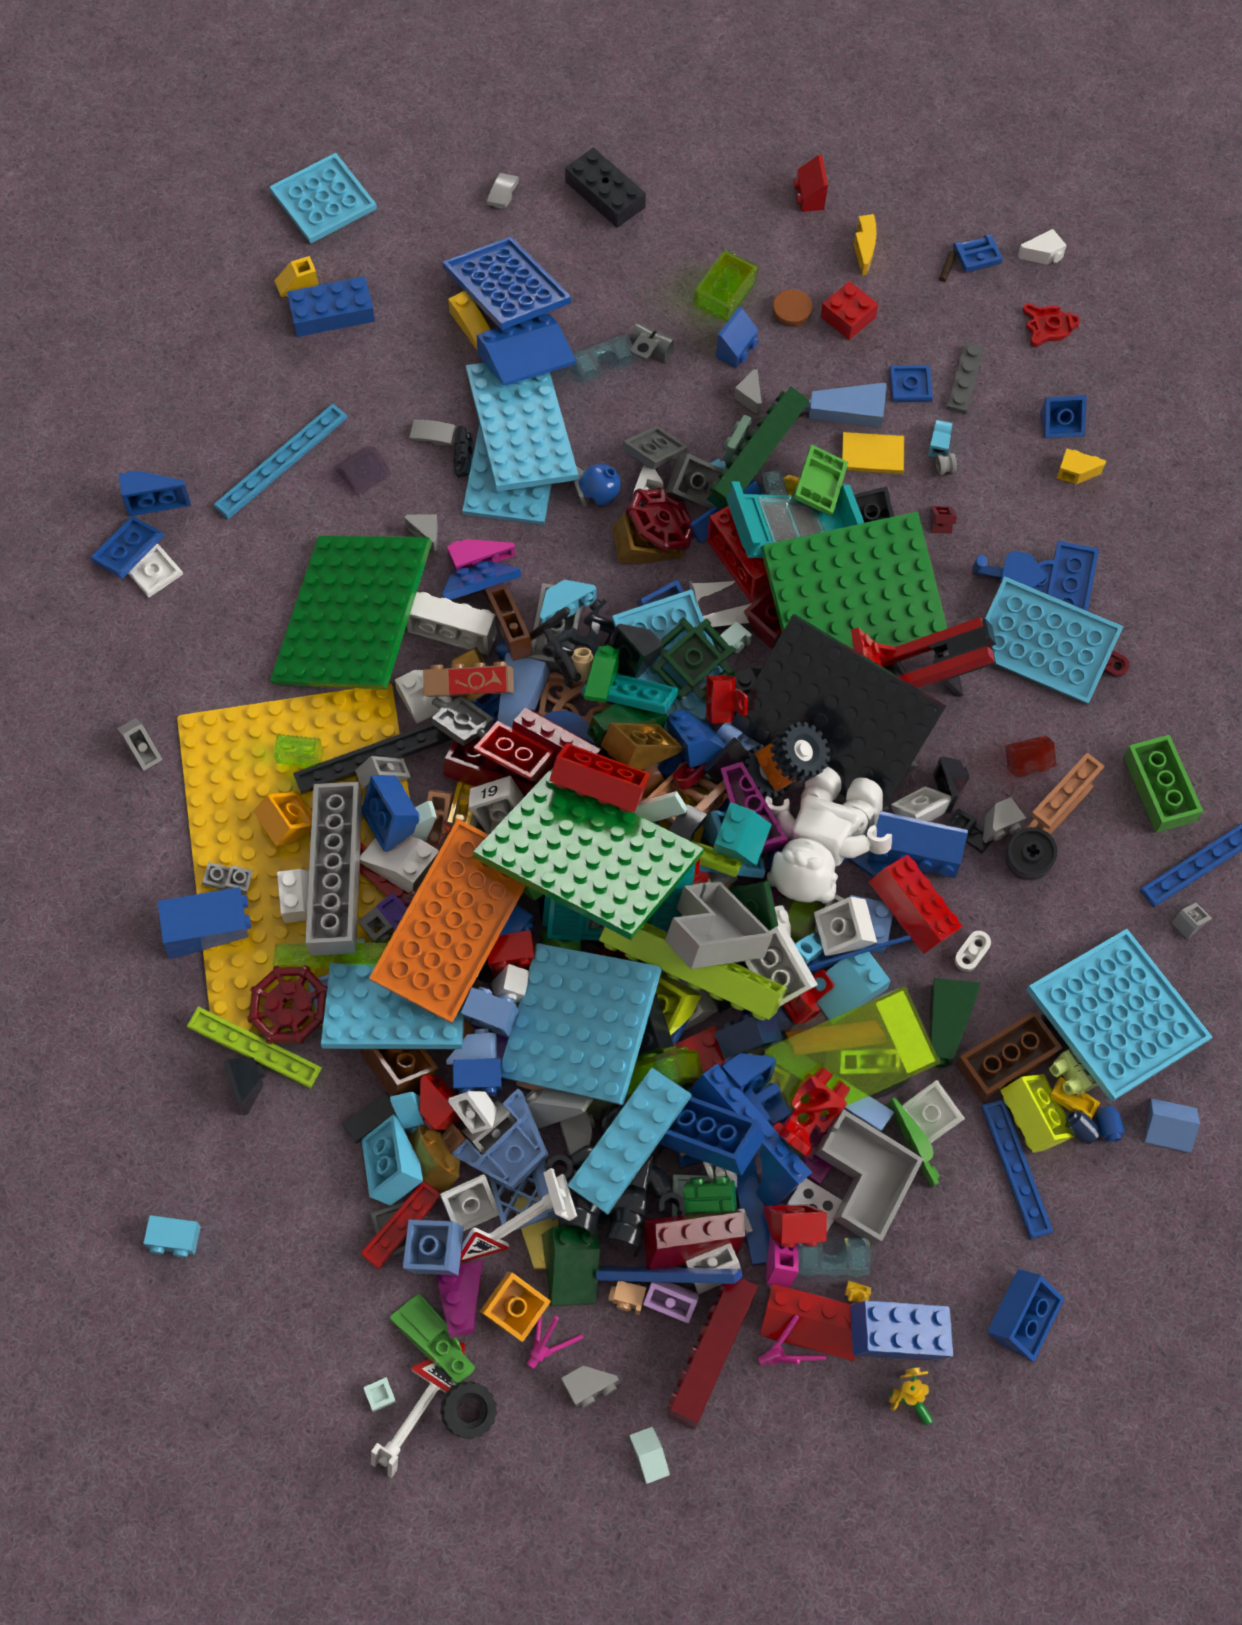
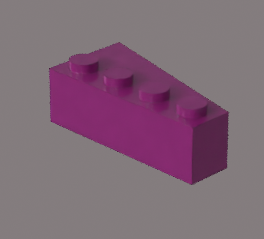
[721,762,789,854]

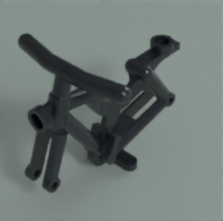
[529,599,621,687]

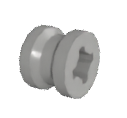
[935,453,957,475]

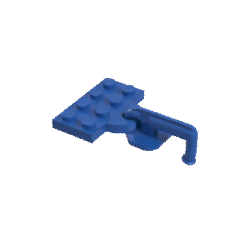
[972,541,1099,611]

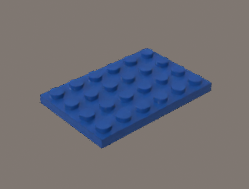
[442,236,571,330]

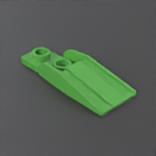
[886,1098,939,1188]
[390,1294,475,1384]

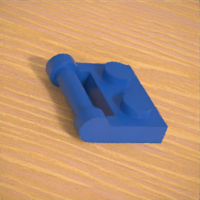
[953,234,1003,273]

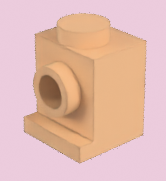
[608,1281,646,1315]

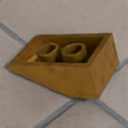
[612,513,685,565]
[601,723,684,770]

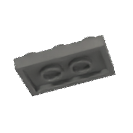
[621,425,688,470]

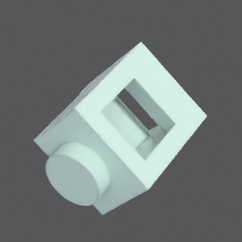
[717,621,752,654]

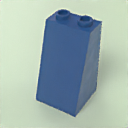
[158,887,252,959]

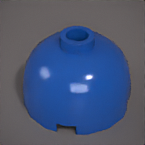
[578,463,621,506]

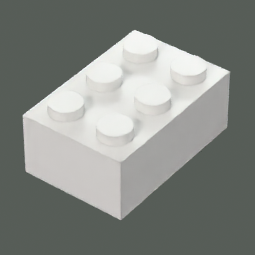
[745,924,818,1007]

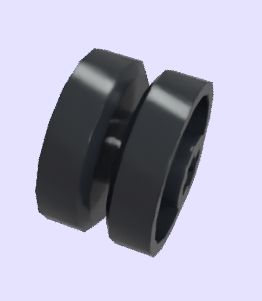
[1005,827,1057,881]

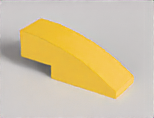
[854,214,876,276]

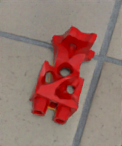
[773,1067,851,1157]

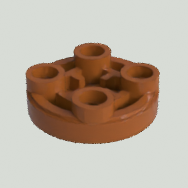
[772,289,812,327]

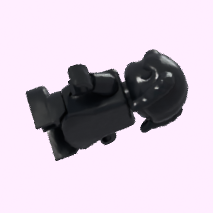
[546,1095,685,1257]

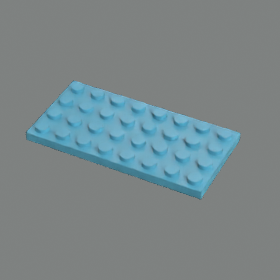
[466,363,578,492]

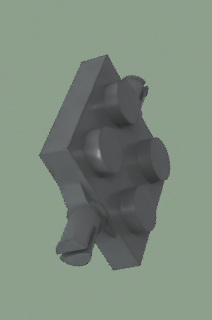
[431,696,494,747]

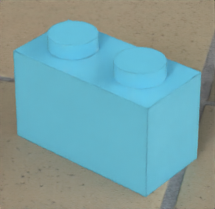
[143,1215,201,1258]

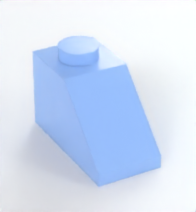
[447,1029,498,1065]

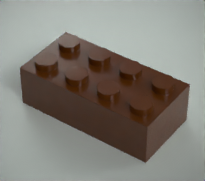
[955,1010,1062,1103]

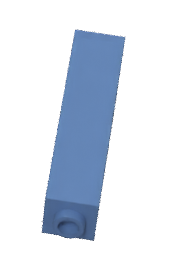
[806,383,887,428]
[498,653,551,728]

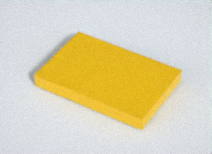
[842,432,904,474]

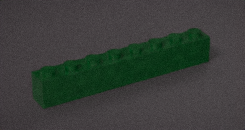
[707,386,810,510]

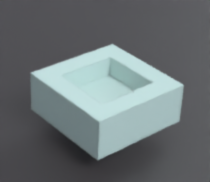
[363,1378,396,1412]

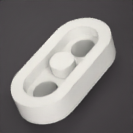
[955,931,991,972]

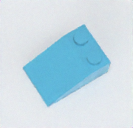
[816,947,891,1025]
[362,1115,423,1206]

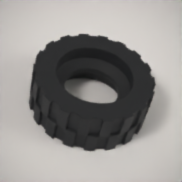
[440,1381,497,1439]

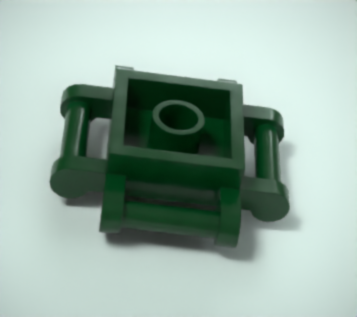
[650,617,736,702]

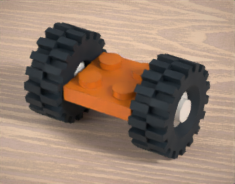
[741,722,830,800]

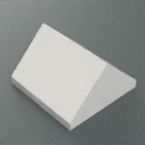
[890,786,951,822]
[440,1174,499,1231]

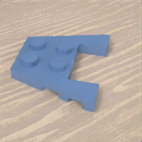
[452,1089,549,1189]

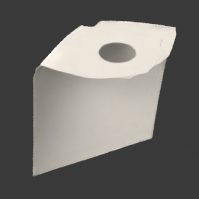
[689,581,751,627]

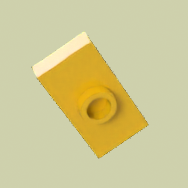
[1049,1077,1100,1119]

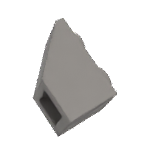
[983,797,1026,843]
[561,1366,619,1408]

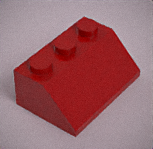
[473,721,554,781]

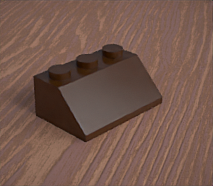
[360,1049,438,1097]

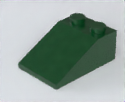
[542,1226,600,1306]

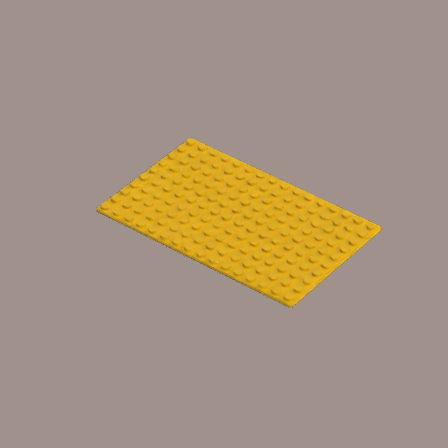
[177,683,418,1036]

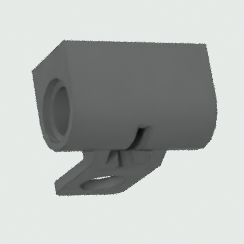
[630,323,675,364]

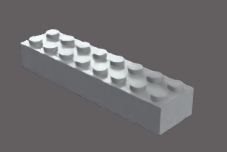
[305,782,363,956]

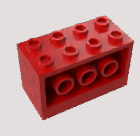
[707,506,771,604]

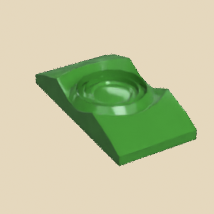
[793,444,848,516]

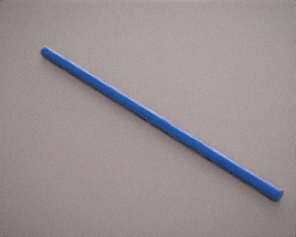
[807,935,911,969]

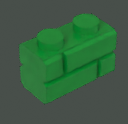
[684,1176,737,1214]

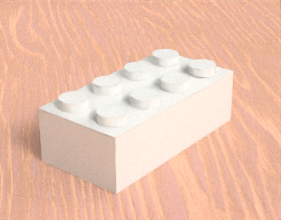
[407,592,497,655]

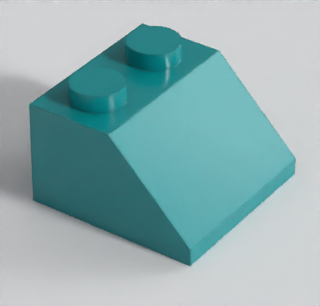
[713,802,772,866]

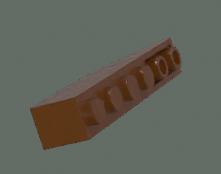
[482,582,533,661]

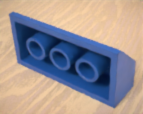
[868,811,968,878]

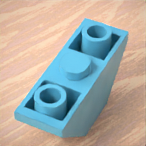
[540,580,597,625]

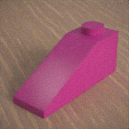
[447,539,516,572]
[766,1234,798,1288]

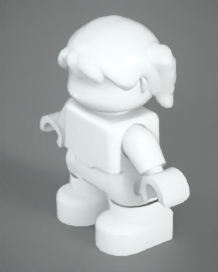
[765,767,892,904]

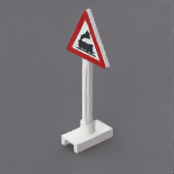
[460,1168,577,1263]
[371,1342,465,1478]

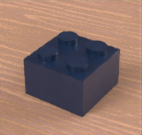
[715,1013,783,1059]

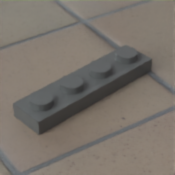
[946,342,985,414]

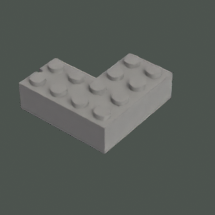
[665,881,773,969]
[814,1109,923,1244]

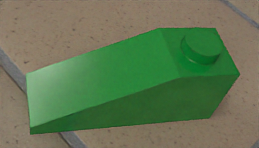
[584,646,620,703]

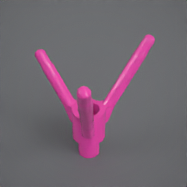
[526,1315,583,1369]
[759,1315,827,1366]

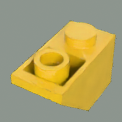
[274,256,318,298]
[1057,449,1106,484]

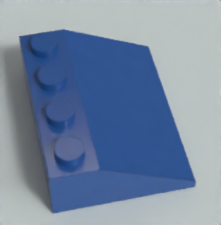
[476,313,577,386]

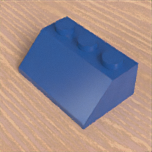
[666,710,726,768]
[362,775,420,852]
[987,1269,1065,1362]

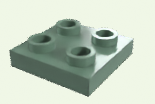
[723,415,751,469]

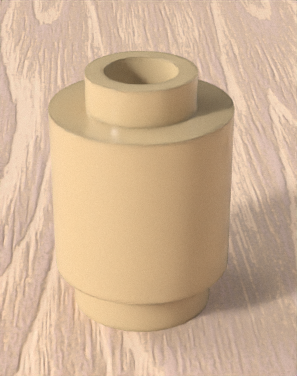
[572,648,594,681]

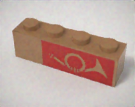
[423,662,514,697]

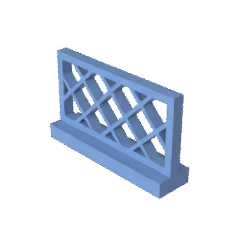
[489,1160,561,1231]

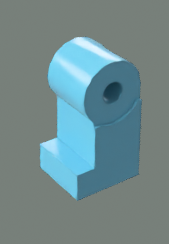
[928,420,953,457]
[795,933,824,965]

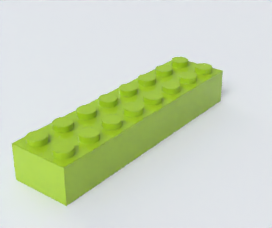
[599,922,788,1020]

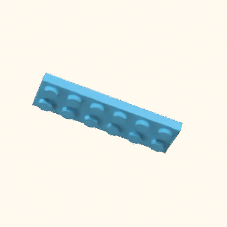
[567,1068,692,1215]

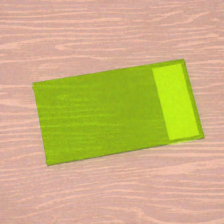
[765,986,940,1122]

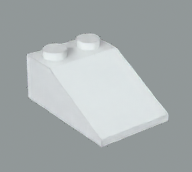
[360,836,439,896]

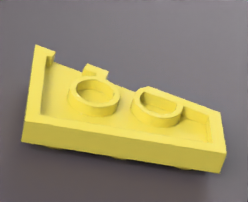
[511,1197,558,1269]

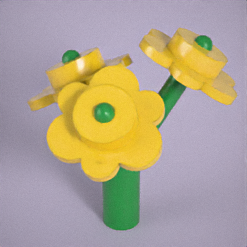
[889,1366,933,1425]

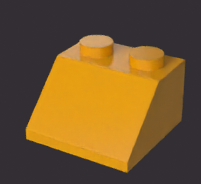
[253,791,312,846]
[479,1272,551,1342]

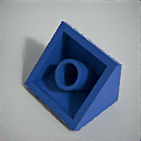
[1040,395,1087,438]

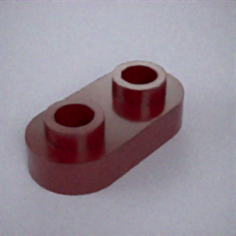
[1103,651,1129,677]
[673,763,708,790]

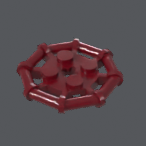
[626,487,693,552]
[247,965,328,1045]

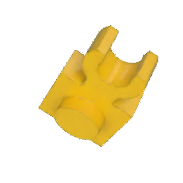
[845,1280,871,1303]

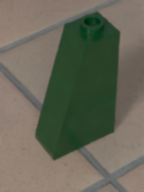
[587,703,668,747]
[929,978,980,1068]

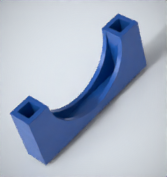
[688,1064,812,1206]

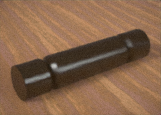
[939,251,957,282]

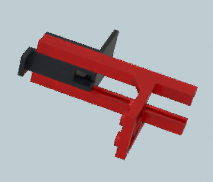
[851,617,996,697]

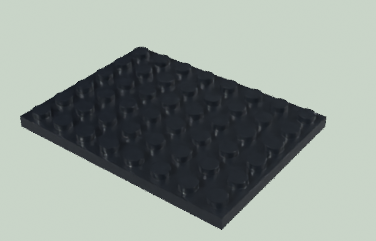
[731,614,947,812]

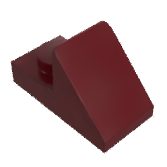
[930,506,957,534]

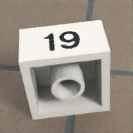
[469,776,524,835]

